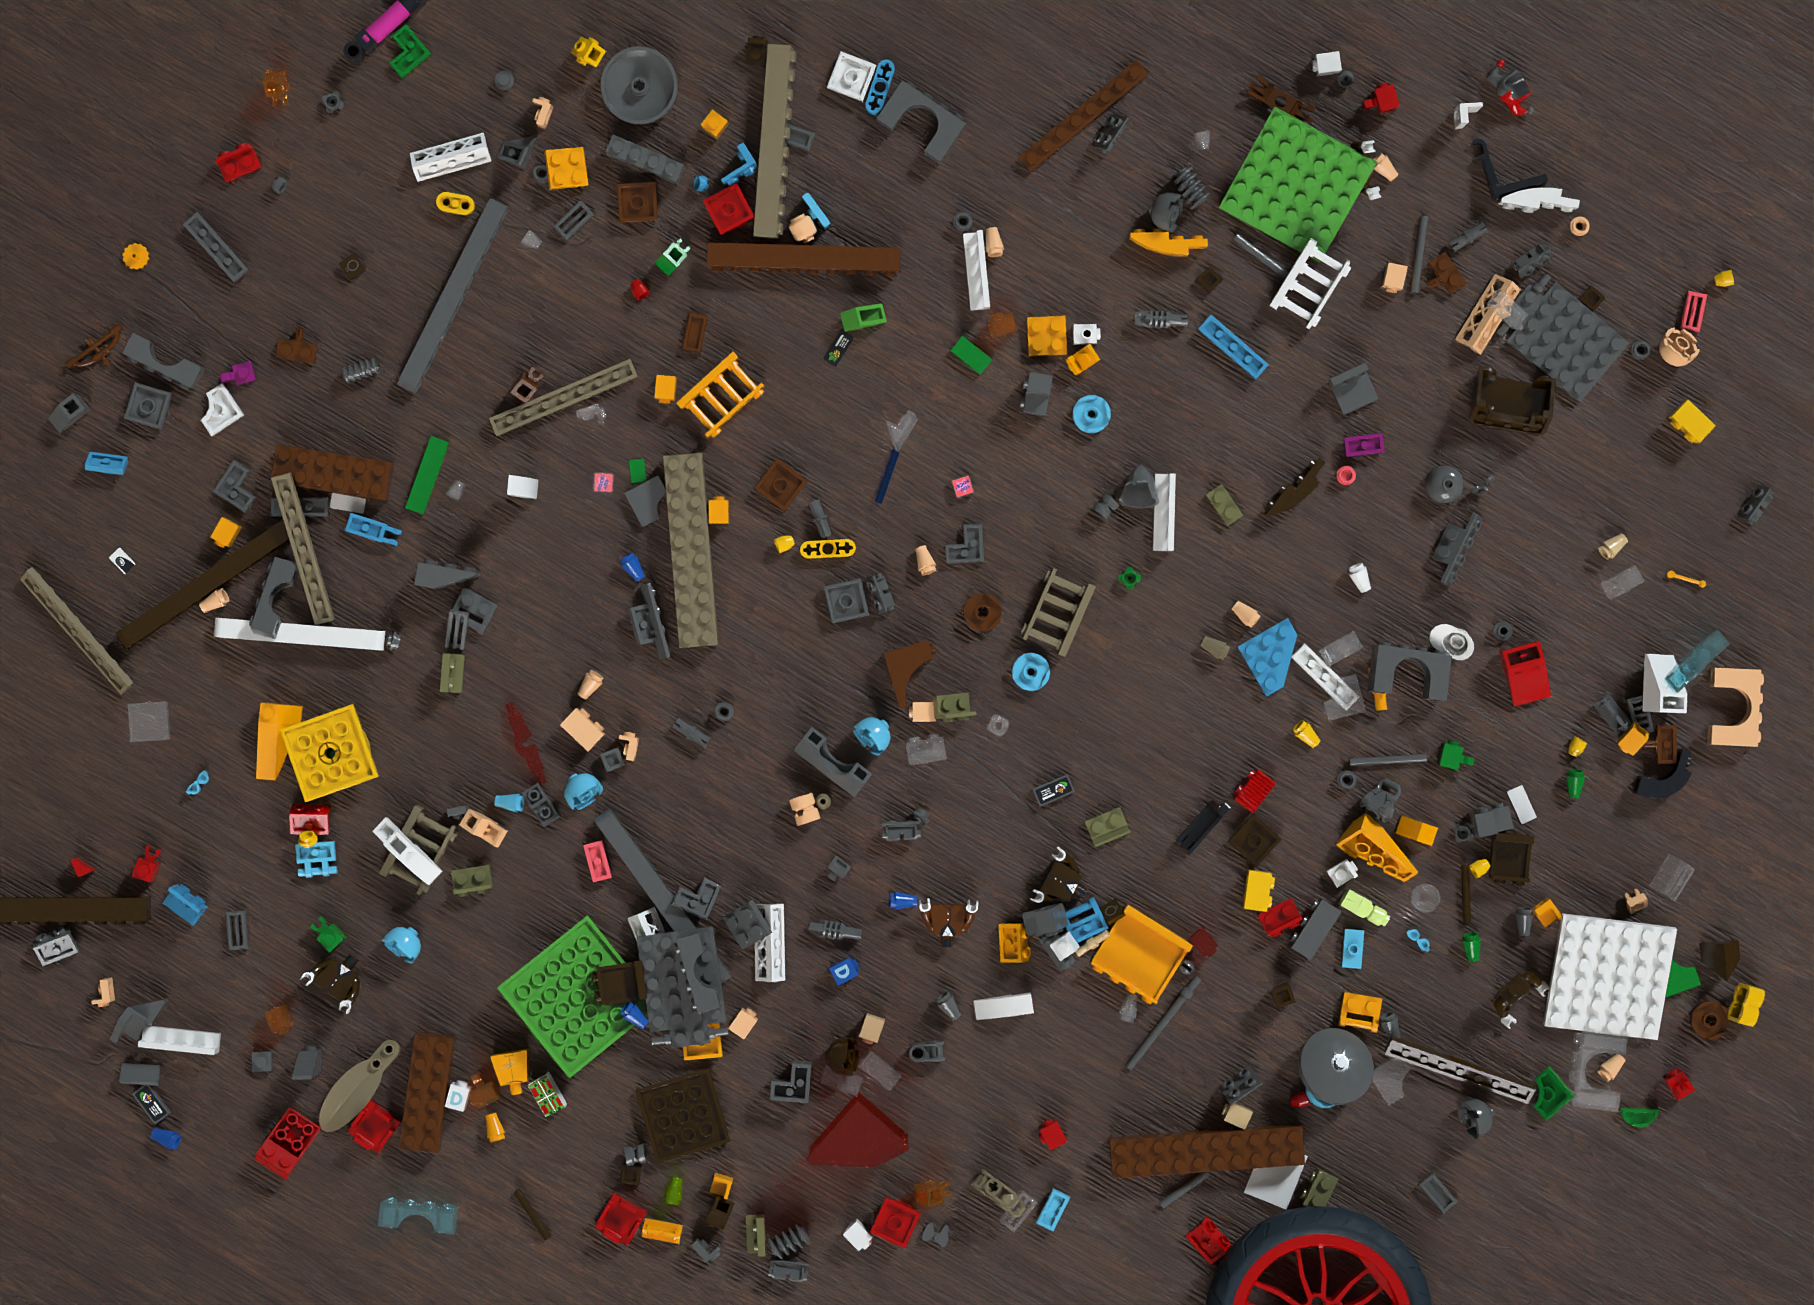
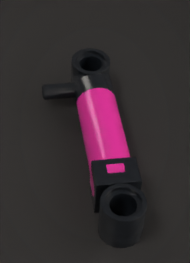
[343,0,428,64]

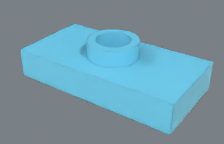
[802,193,831,230]
[1341,929,1364,969]
[1036,1188,1070,1231]

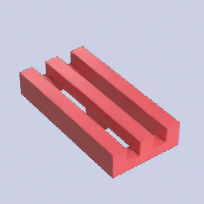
[1679,291,1707,333]

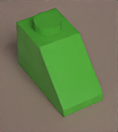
[840,304,887,332]

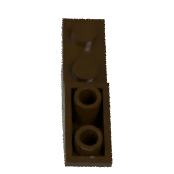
[1265,458,1326,517]

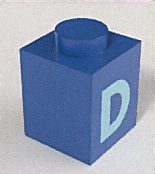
[829,957,860,985]

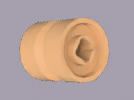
[789,793,820,826]

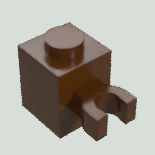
[511,365,544,403]

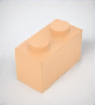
[560,708,605,751]

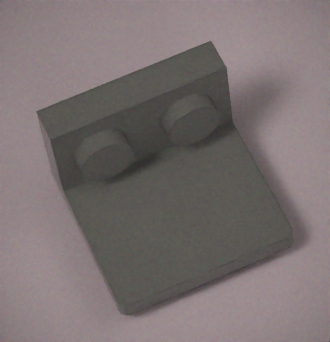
[1328,363,1378,415]

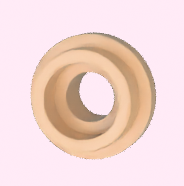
[1570,217,1590,236]

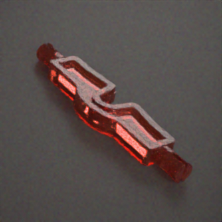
[505,702,547,784]

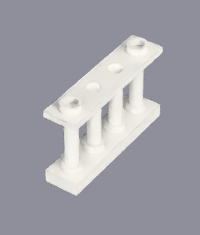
[1270,238,1351,329]

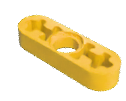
[800,539,856,559]

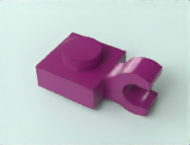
[219,361,256,385]

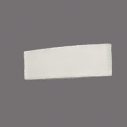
[507,475,538,499]
[974,993,1034,1020]

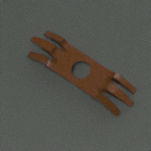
[1247,75,1315,122]

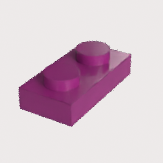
[1343,433,1385,457]

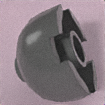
[1149,193,1184,233]
[1425,465,1464,503]
[1457,1099,1494,1139]

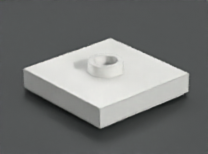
[827,51,877,102]

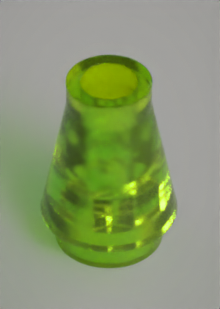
[664,1176,683,1206]

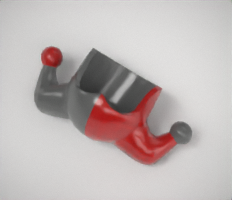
[1487,59,1534,116]

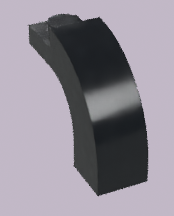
[1632,748,1692,799]

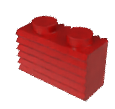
[1233,769,1276,813]

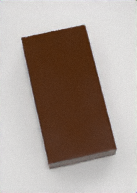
[682,312,709,354]

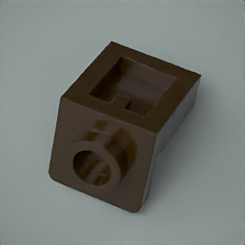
[746,36,768,66]

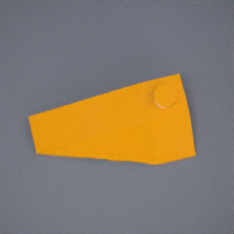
[256,702,303,781]
[1336,813,1418,882]

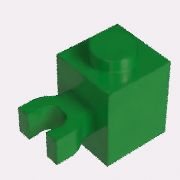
[655,239,690,276]
[1437,740,1475,770]
[310,916,347,952]

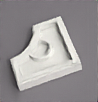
[201,383,244,436]

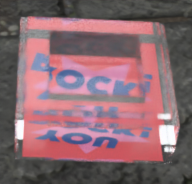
[593,472,614,493]

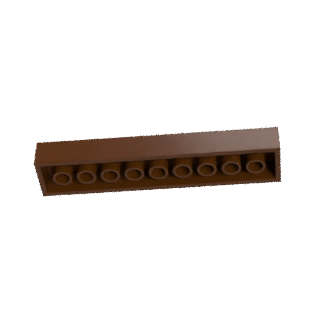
[1109,1123,1305,1179]

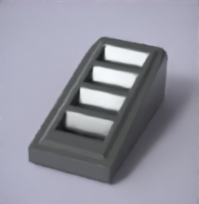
[1625,694,1654,733]

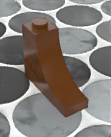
[884,640,936,708]

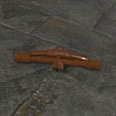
[65,323,123,369]

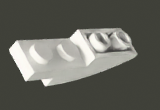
[1498,188,1580,213]
[373,817,443,885]

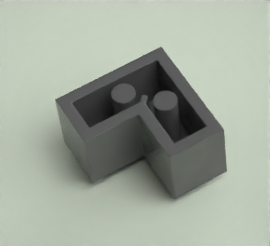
[1020,372,1053,416]
[1468,803,1514,838]
[1022,903,1068,937]
[770,1060,812,1103]

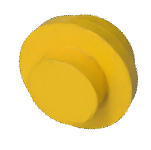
[298,831,318,848]

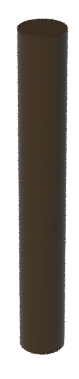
[1461,864,1471,922]
[514,1188,551,1240]

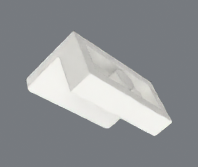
[1454,102,1483,129]

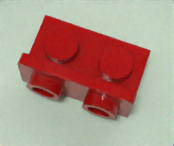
[214,143,262,183]
[289,803,330,835]
[1257,898,1303,937]
[1185,1216,1231,1265]

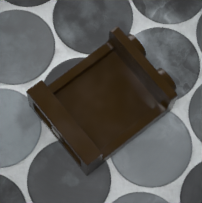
[1489,832,1535,885]
[591,960,647,1006]

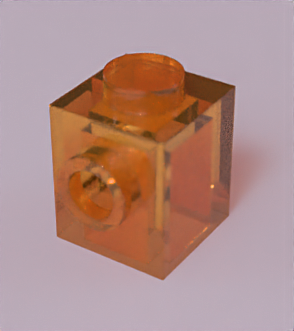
[987,311,1017,339]

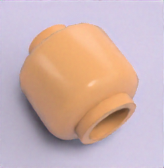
[789,214,817,244]

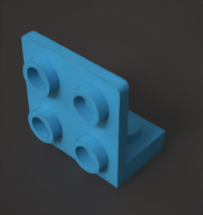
[721,143,757,187]
[163,884,208,926]

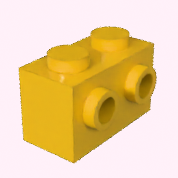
[1668,400,1716,444]
[1242,869,1275,912]

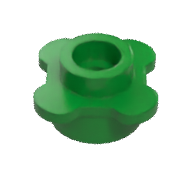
[1118,567,1141,590]

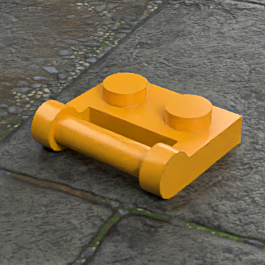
[1338,992,1382,1033]

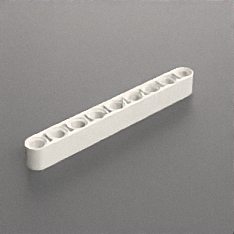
[214,618,385,650]

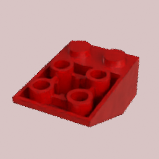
[1499,641,1551,707]
[254,1107,321,1180]

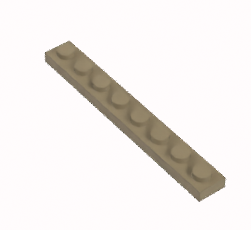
[489,359,638,436]
[271,472,335,625]
[20,567,133,695]

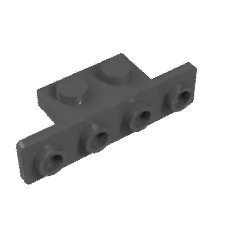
[1432,513,1482,587]
[628,583,670,660]

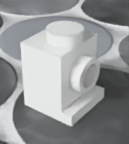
[1073,324,1101,345]

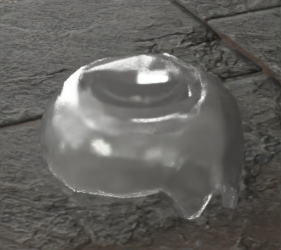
[1411,884,1440,913]

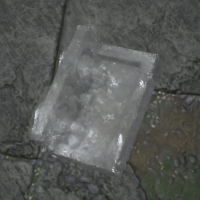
[905,733,947,766]

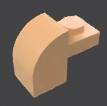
[459,809,508,848]

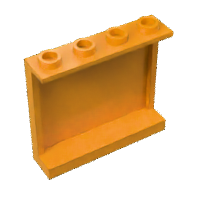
[1090,904,1193,1005]

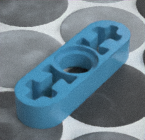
[866,60,895,115]

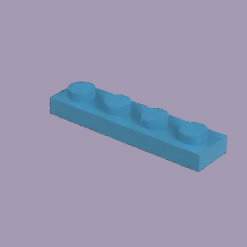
[1198,315,1269,380]

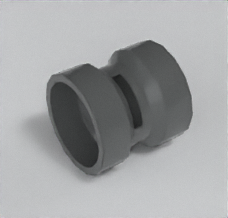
[1093,493,1119,520]
[624,1144,647,1166]

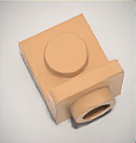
[532,97,553,129]
[618,732,639,761]
[91,977,115,1007]

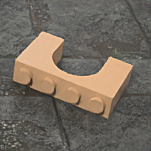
[1707,668,1764,747]

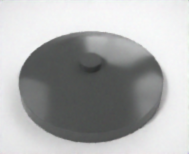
[601,46,678,125]
[1298,1028,1374,1105]

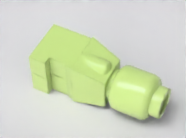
[1338,888,1390,926]

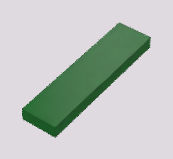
[405,436,450,515]

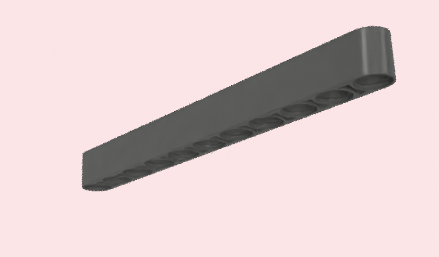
[397,198,509,394]
[594,808,732,984]

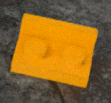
[999,922,1031,963]

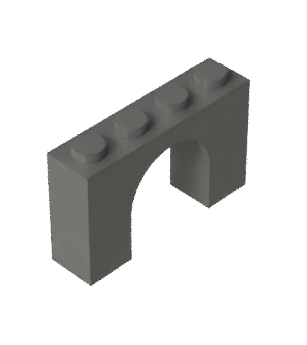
[876,80,966,164]
[1367,642,1452,702]

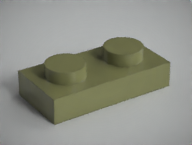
[1206,484,1243,526]

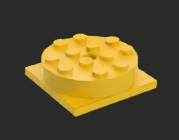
[280,704,379,802]

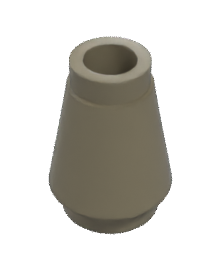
[1201,636,1231,660]

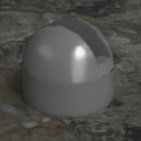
[1338,70,1354,88]
[271,177,288,194]
[1179,959,1194,975]

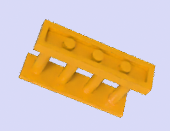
[676,352,765,438]

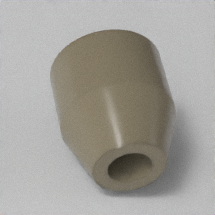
[816,793,831,809]

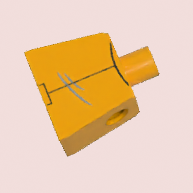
[491,1048,529,1095]

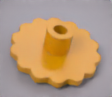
[123,243,149,270]

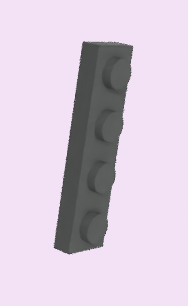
[183,212,249,283]

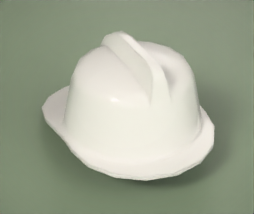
[1430,624,1474,660]

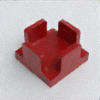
[702,183,755,235]
[347,1100,402,1154]
[594,1193,647,1246]
[870,1197,921,1248]

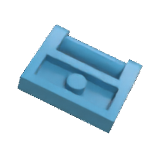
[1065,897,1108,943]

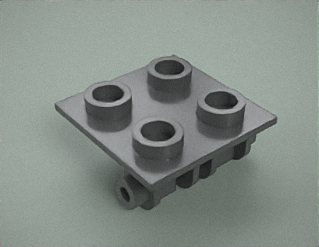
[1092,114,1129,155]
[1219,1066,1263,1106]

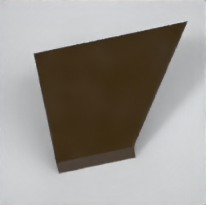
[1700,940,1740,981]

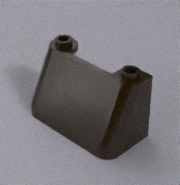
[1470,366,1556,436]

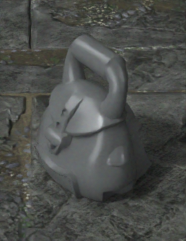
[1360,778,1401,823]

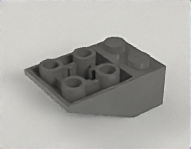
[414,559,480,589]

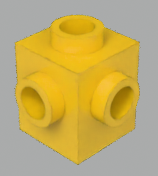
[571,36,606,67]

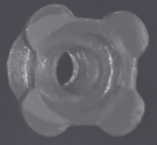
[987,714,1009,737]

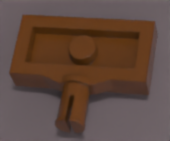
[1426,252,1467,295]
[276,328,318,364]
[1643,725,1677,764]

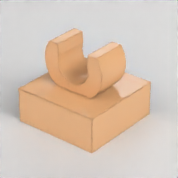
[1625,889,1648,915]

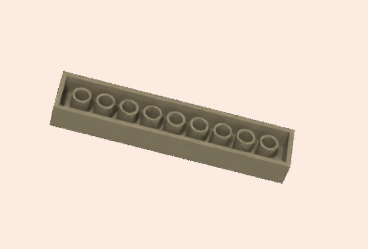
[663,453,719,648]

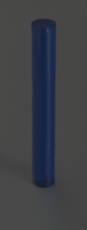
[875,447,900,504]

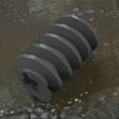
[1170,166,1210,210]
[767,1224,811,1260]

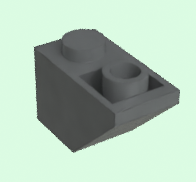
[48,393,90,434]

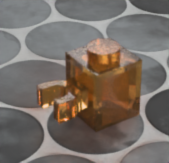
[262,69,290,107]
[265,1004,294,1035]
[468,1072,500,1110]
[914,1180,951,1208]

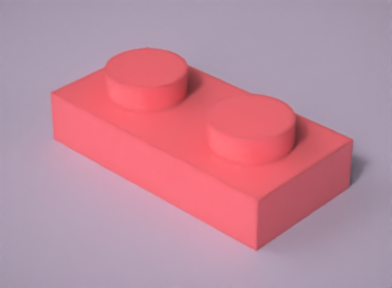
[583,840,612,882]

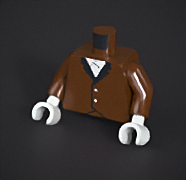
[919,898,979,947]

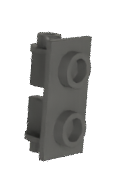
[1512,243,1552,279]
[1738,485,1774,525]
[866,573,895,615]
[1593,693,1632,735]
[882,820,921,841]
[1039,934,1076,972]
[768,1259,809,1283]

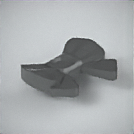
[1470,475,1495,495]
[922,1222,950,1248]

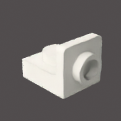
[1326,859,1358,888]

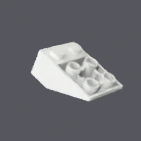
[1642,654,1687,713]

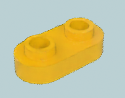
[436,192,475,216]

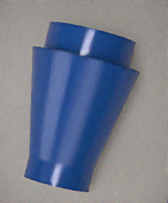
[620,552,645,582]
[888,891,917,910]
[620,1002,649,1029]
[151,1128,181,1150]

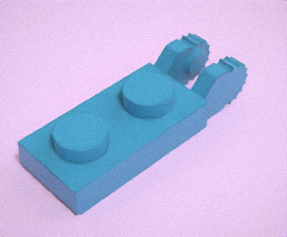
[345,513,402,546]

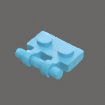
[295,841,338,878]

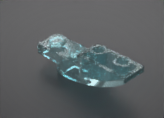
[1664,629,1730,693]

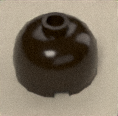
[825,1037,859,1076]

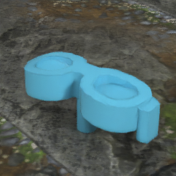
[186,770,209,795]
[1406,929,1430,952]

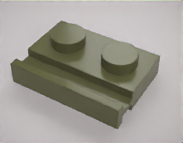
[1084,807,1131,847]

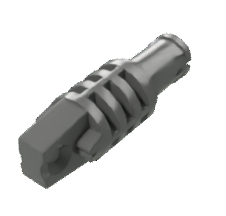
[1134,310,1188,328]
[809,919,862,940]

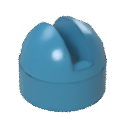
[694,176,709,191]

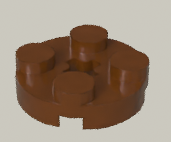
[964,593,1002,631]
[1690,1001,1730,1040]

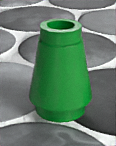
[1566,769,1585,798]
[1461,932,1481,962]

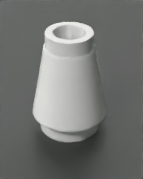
[1348,563,1371,593]

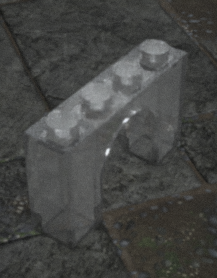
[1569,1030,1628,1112]

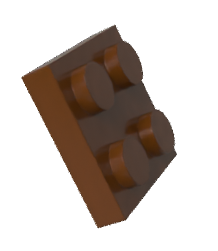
[617,182,659,223]
[754,458,808,512]

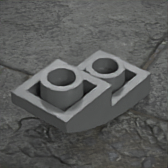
[522,783,560,827]

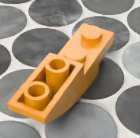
[1129,229,1208,257]

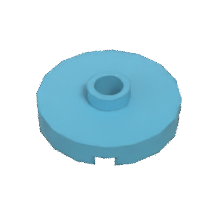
[1073,395,1111,433]
[1012,653,1050,691]

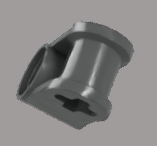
[908,1040,946,1062]

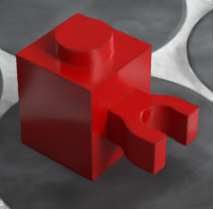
[1362,83,1400,114]
[132,845,162,883]
[1663,1068,1695,1100]

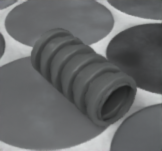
[342,357,379,384]

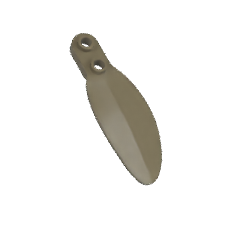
[319,1040,400,1132]

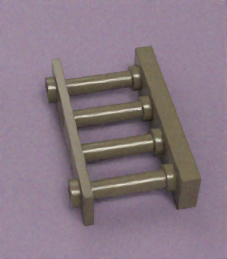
[1021,568,1096,657]
[379,805,458,895]

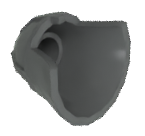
[1119,465,1159,508]

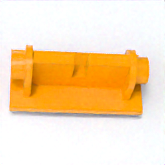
[642,1218,683,1244]

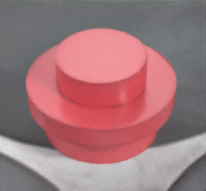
[1336,466,1356,485]

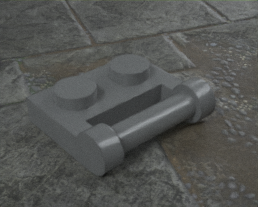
[448,587,498,635]

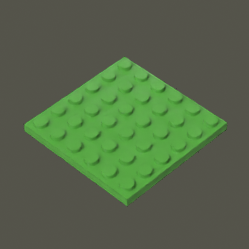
[1219,107,1377,262]
[497,915,648,1078]

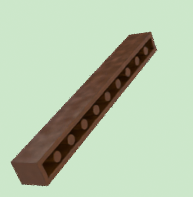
[707,243,900,276]

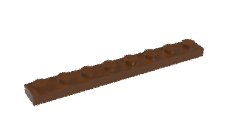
[1018,59,1149,172]

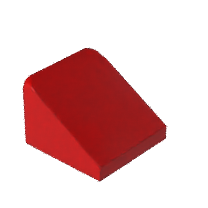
[71,857,95,877]

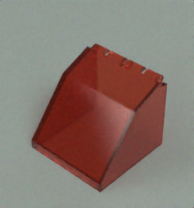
[806,1091,909,1168]

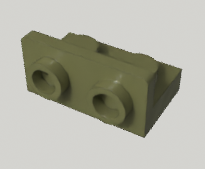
[440,653,465,693]
[933,692,976,722]
[451,864,493,897]
[1300,1168,1339,1207]
[746,1214,767,1257]

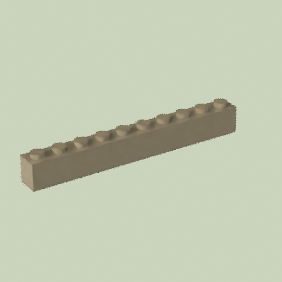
[753,44,796,240]

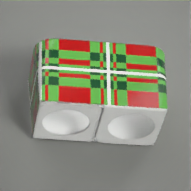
[528,1071,567,1117]

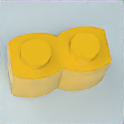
[1728,983,1765,1027]

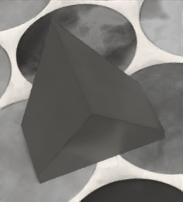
[497,134,539,169]

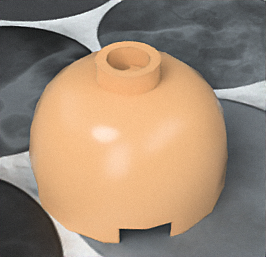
[1659,328,1699,367]

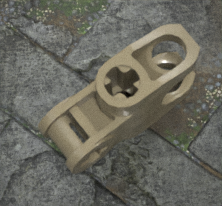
[970,1169,1026,1217]

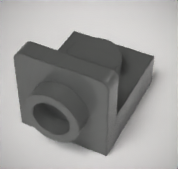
[691,1237,721,1262]

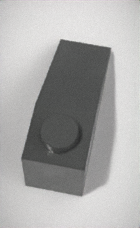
[292,1046,322,1079]

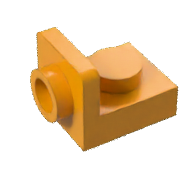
[1066,344,1100,375]

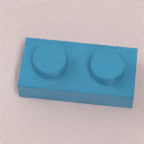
[85,452,128,475]

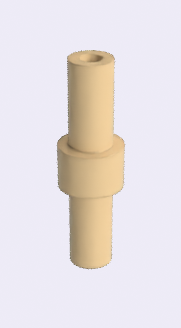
[1075,930,1111,957]

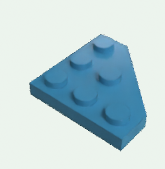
[1238,618,1297,697]

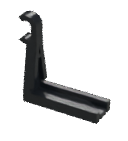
[1471,139,1548,200]
[1176,800,1231,854]

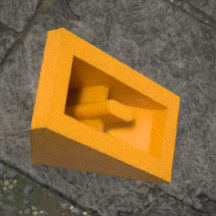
[1395,815,1438,846]

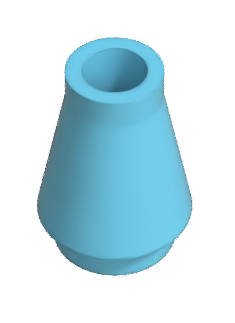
[495,794,524,813]

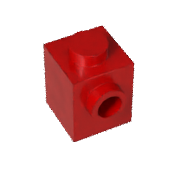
[1038,1118,1068,1151]

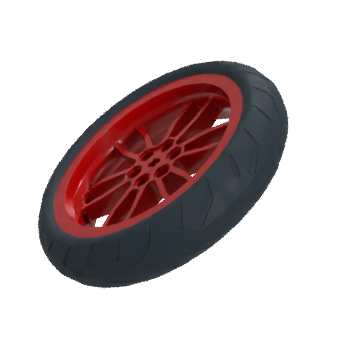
[1206,1206,1432,1305]

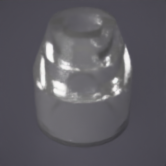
[1194,130,1211,150]
[521,230,542,250]
[445,480,465,501]

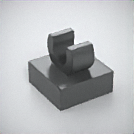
[827,856,851,881]

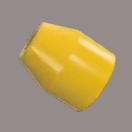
[1714,270,1734,287]
[774,536,795,553]
[1568,736,1587,757]
[1469,859,1490,878]

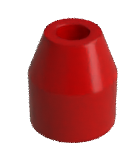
[630,279,650,301]
[1290,1090,1310,1108]

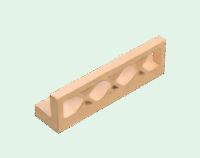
[1455,274,1521,355]

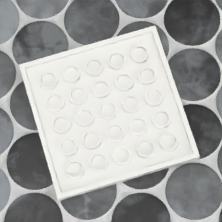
[1543,913,1677,1040]

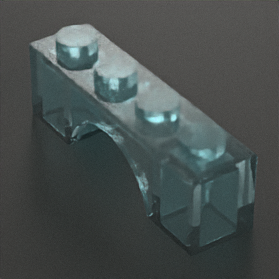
[378,1198,459,1234]

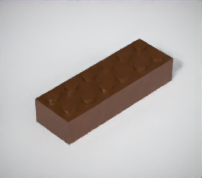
[271,444,394,501]
[399,1031,456,1154]

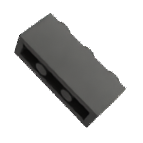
[1289,898,1342,960]

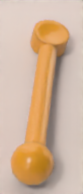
[1667,571,1706,588]

